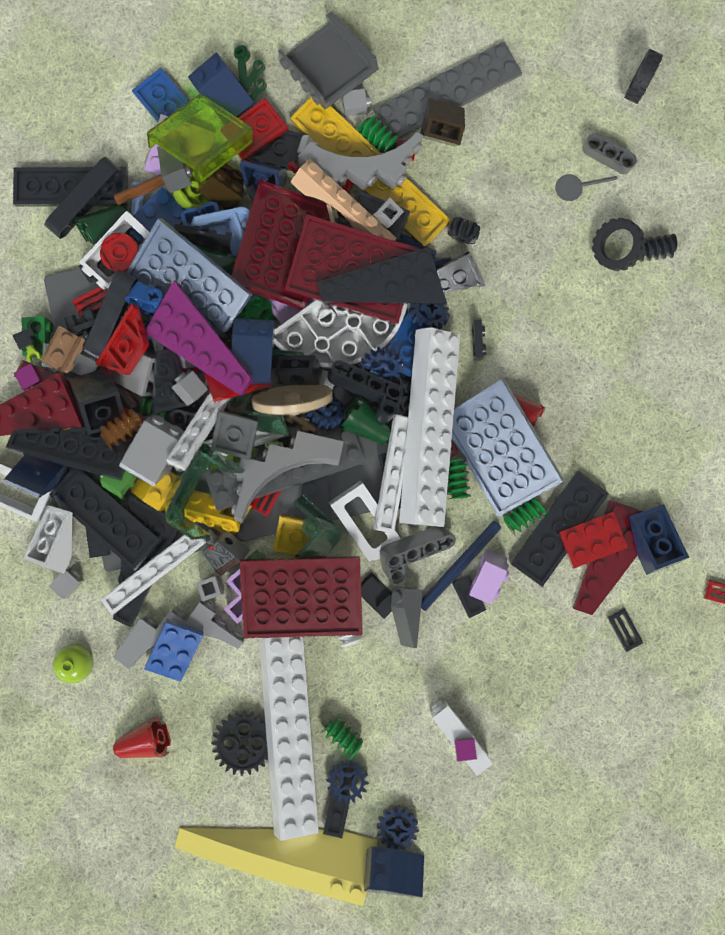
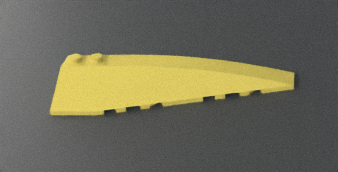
[175,828,378,906]

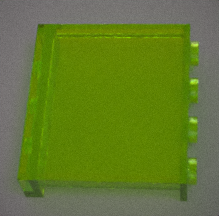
[147,93,252,183]

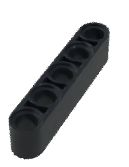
[44,157,122,239]
[82,269,138,361]

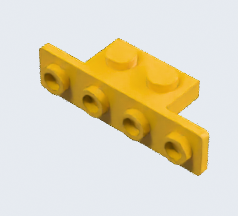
[164,490,240,532]

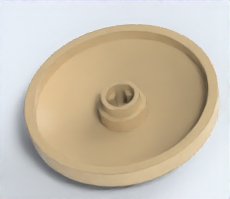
[252,384,333,415]

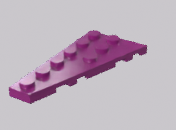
[145,281,253,396]

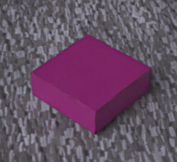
[14,363,42,391]
[454,737,477,762]

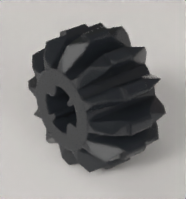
[447,217,481,245]

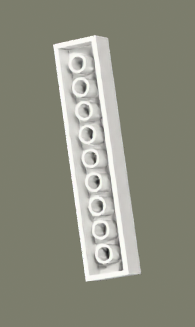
[399,327,460,527]
[259,637,319,841]

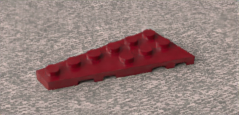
[0,373,85,436]
[573,500,643,615]

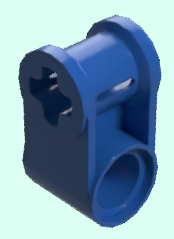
[125,282,163,314]

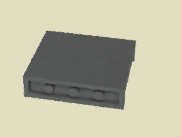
[278,11,379,110]

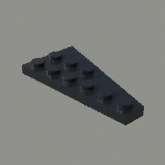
[316,247,447,305]
[6,425,141,481]
[113,497,183,627]

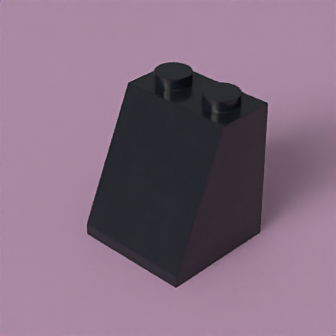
[69,368,127,435]

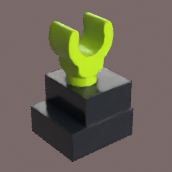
[12,328,42,364]

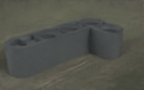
[380,525,456,584]

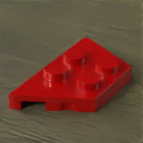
[96,304,149,375]

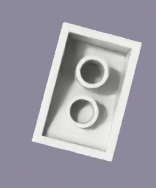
[24,505,72,574]

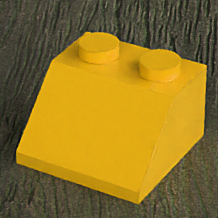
[131,471,184,511]

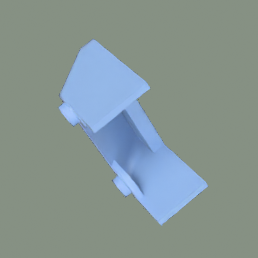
[190,207,250,256]

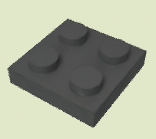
[211,410,259,460]

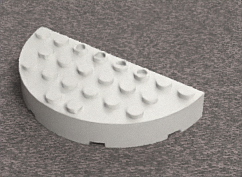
[274,301,407,370]

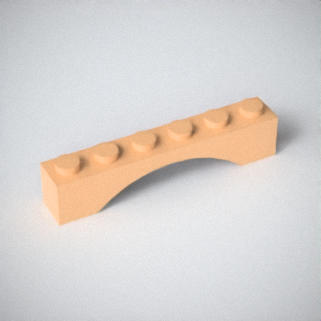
[291,159,396,241]

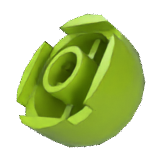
[173,170,210,209]
[53,644,93,684]

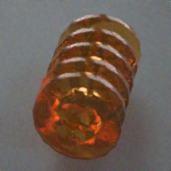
[100,409,143,450]

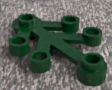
[234,45,267,113]

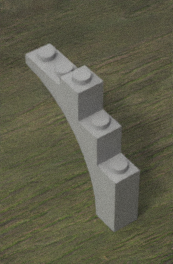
[298,132,423,190]
[232,431,344,522]
[113,601,244,669]

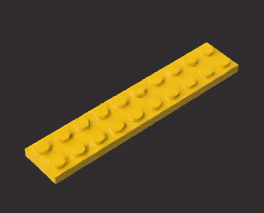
[290,97,451,247]

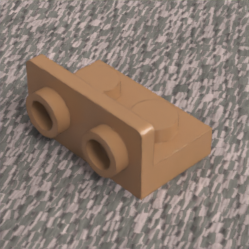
[40,326,85,373]

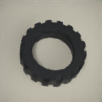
[624,49,663,104]
[592,218,646,271]

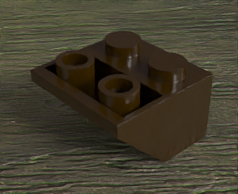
[420,98,465,147]
[198,154,244,210]

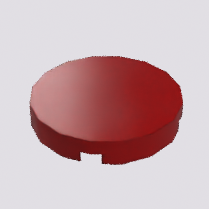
[100,233,139,272]

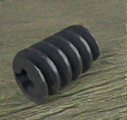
[640,234,678,262]

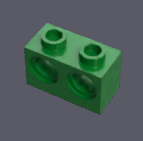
[232,294,274,329]
[21,316,53,358]

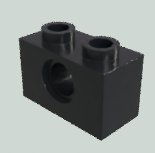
[275,355,323,385]

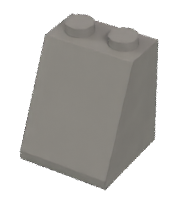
[112,349,155,396]
[119,414,184,486]

